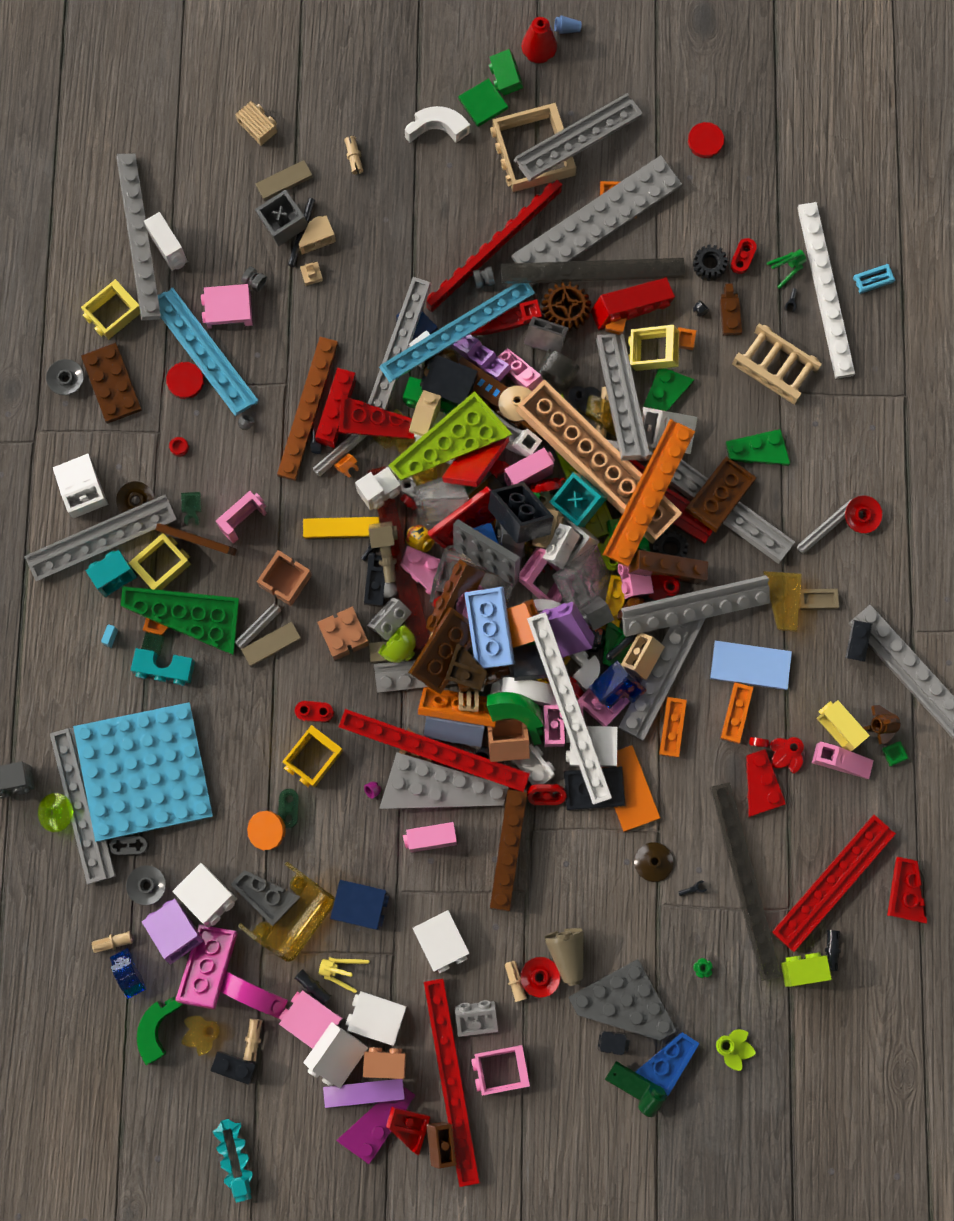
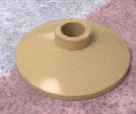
[498,386,532,422]

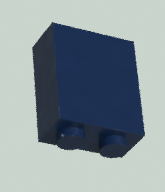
[330,880,389,930]

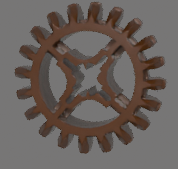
[542,282,591,332]

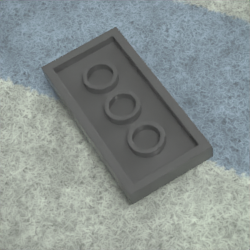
[453,520,520,586]

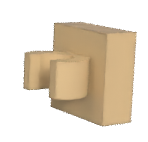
[300,262,323,286]

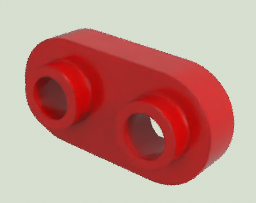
[730,238,757,274]
[295,701,334,723]
[527,784,566,805]

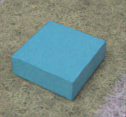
[101,624,118,648]

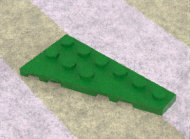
[120,586,239,655]

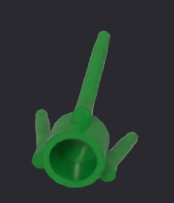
[767,249,807,289]

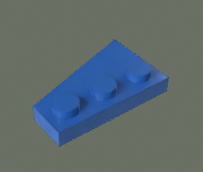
[635,1032,700,1096]

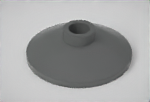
[46,359,84,395]
[126,865,166,905]

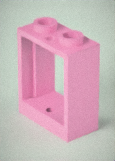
[519,547,576,603]
[471,1045,530,1096]

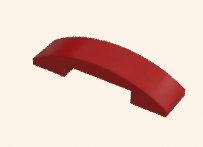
[470,299,542,336]

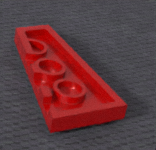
[338,395,415,440]

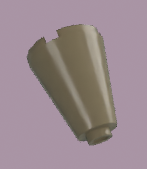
[544,928,584,986]

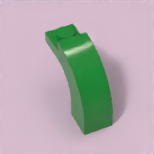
[487,692,544,745]
[137,996,186,1065]

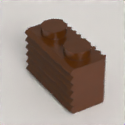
[427,1122,457,1169]

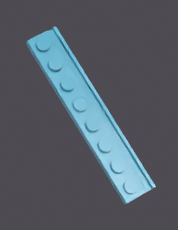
[158,288,258,416]

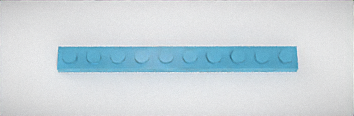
[379,278,535,383]

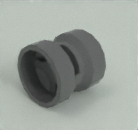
[241,266,267,292]
[473,267,495,289]

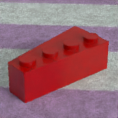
[591,277,675,331]

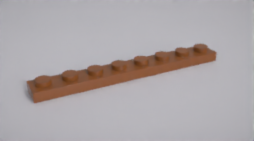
[277,337,338,481]

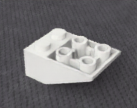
[641,407,698,454]
[53,454,108,519]

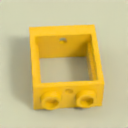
[282,725,343,788]

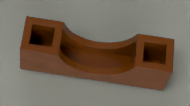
[628,550,708,584]
[426,559,486,633]

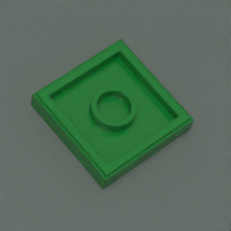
[458,78,508,127]

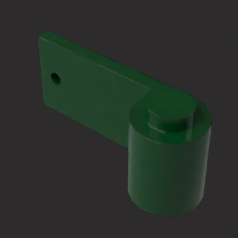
[605,1061,667,1117]

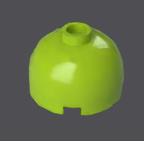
[378,625,416,663]

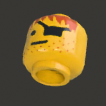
[406,525,434,552]

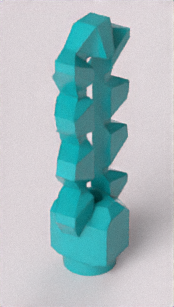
[213,1119,254,1203]

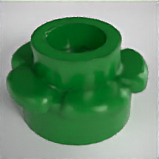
[693,958,713,978]

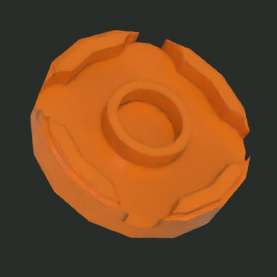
[247,811,286,850]

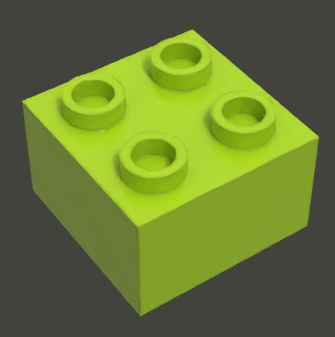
[781,952,832,987]

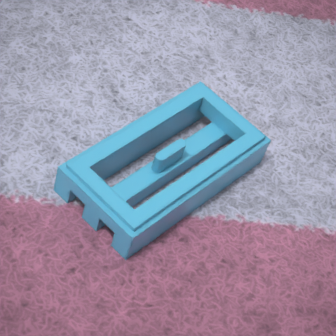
[853,264,895,294]

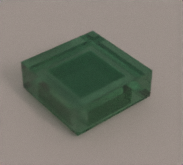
[141,632,165,656]

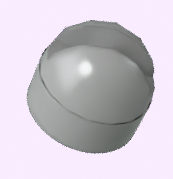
[384,583,398,598]

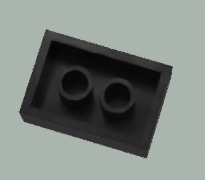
[488,482,554,544]

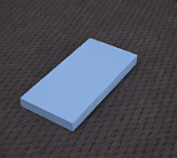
[465,587,515,668]
[710,641,792,690]

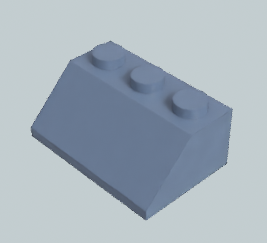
[424,716,485,747]

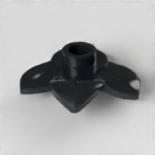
[568,386,601,416]

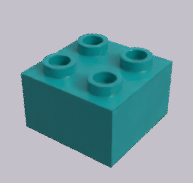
[550,472,607,528]
[85,550,137,597]

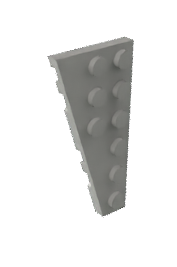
[379,752,509,809]

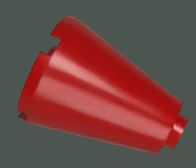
[521,17,557,63]

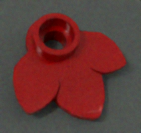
[649,575,680,600]
[769,737,804,774]

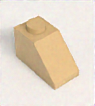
[299,215,336,255]
[409,390,441,436]

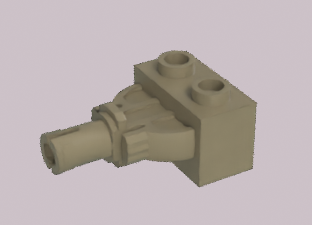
[368,521,398,583]

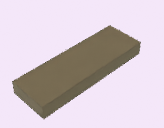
[255,160,313,201]
[241,622,301,667]

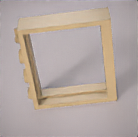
[490,103,576,192]

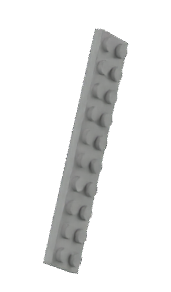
[512,155,682,287]

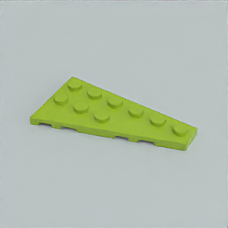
[388,391,512,481]

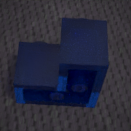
[589,661,647,709]

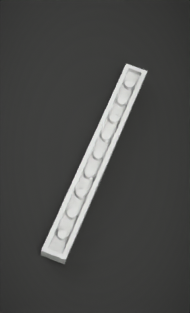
[798,202,855,379]
[527,612,612,804]

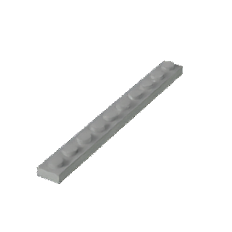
[117,153,161,320]

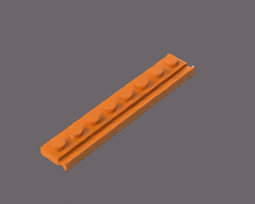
[602,419,695,567]

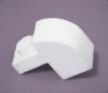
[569,651,600,692]

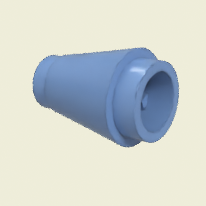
[554,15,581,34]

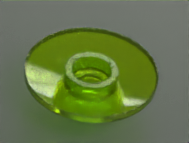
[38,793,73,832]

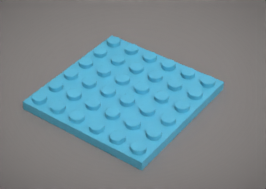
[73,702,213,842]

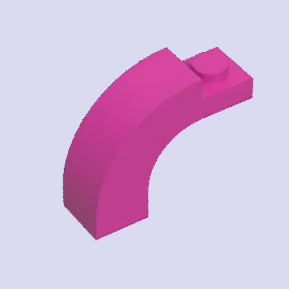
[220,971,288,1019]

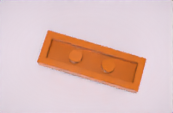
[720,682,753,744]
[659,697,687,758]

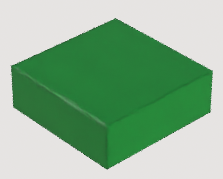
[882,741,909,767]

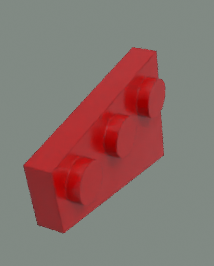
[746,749,786,817]
[887,857,927,924]

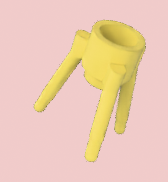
[319,957,370,993]

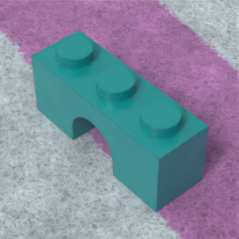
[130,648,195,686]

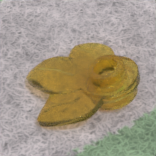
[181,1016,220,1056]

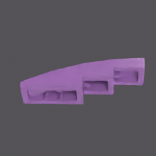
[451,334,512,382]
[323,1079,405,1108]

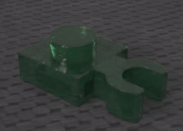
[181,492,202,526]

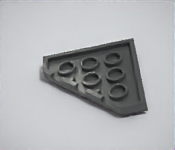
[568,959,677,1041]

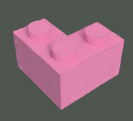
[543,704,583,747]

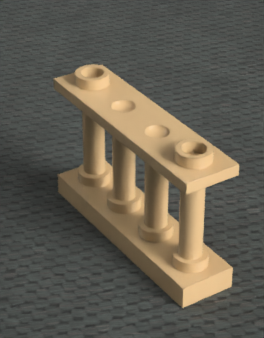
[732,323,822,405]

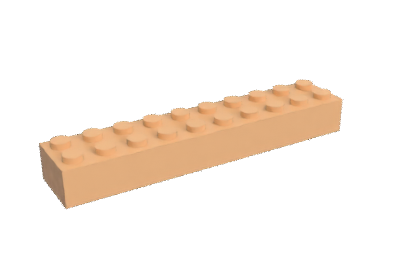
[516,379,682,544]

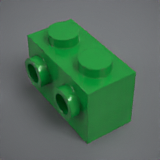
[489,49,524,96]

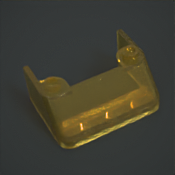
[238,862,335,962]

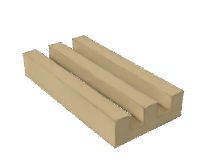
[458,687,479,712]

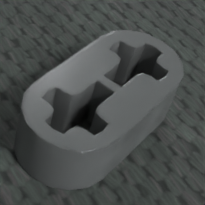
[110,836,149,856]

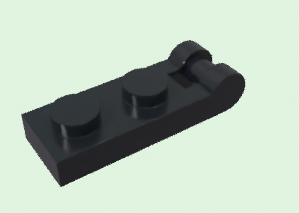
[364,553,385,607]

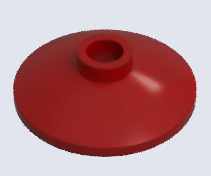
[845,495,882,533]
[520,957,560,998]

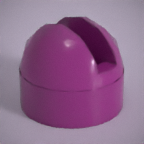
[364,781,381,799]

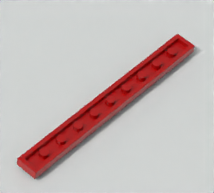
[426,179,562,313]
[339,709,530,792]
[424,978,479,1187]

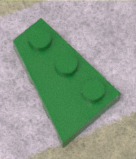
[643,368,695,411]
[725,429,790,466]

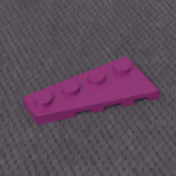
[336,1087,415,1164]

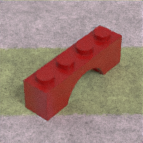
[315,368,357,448]

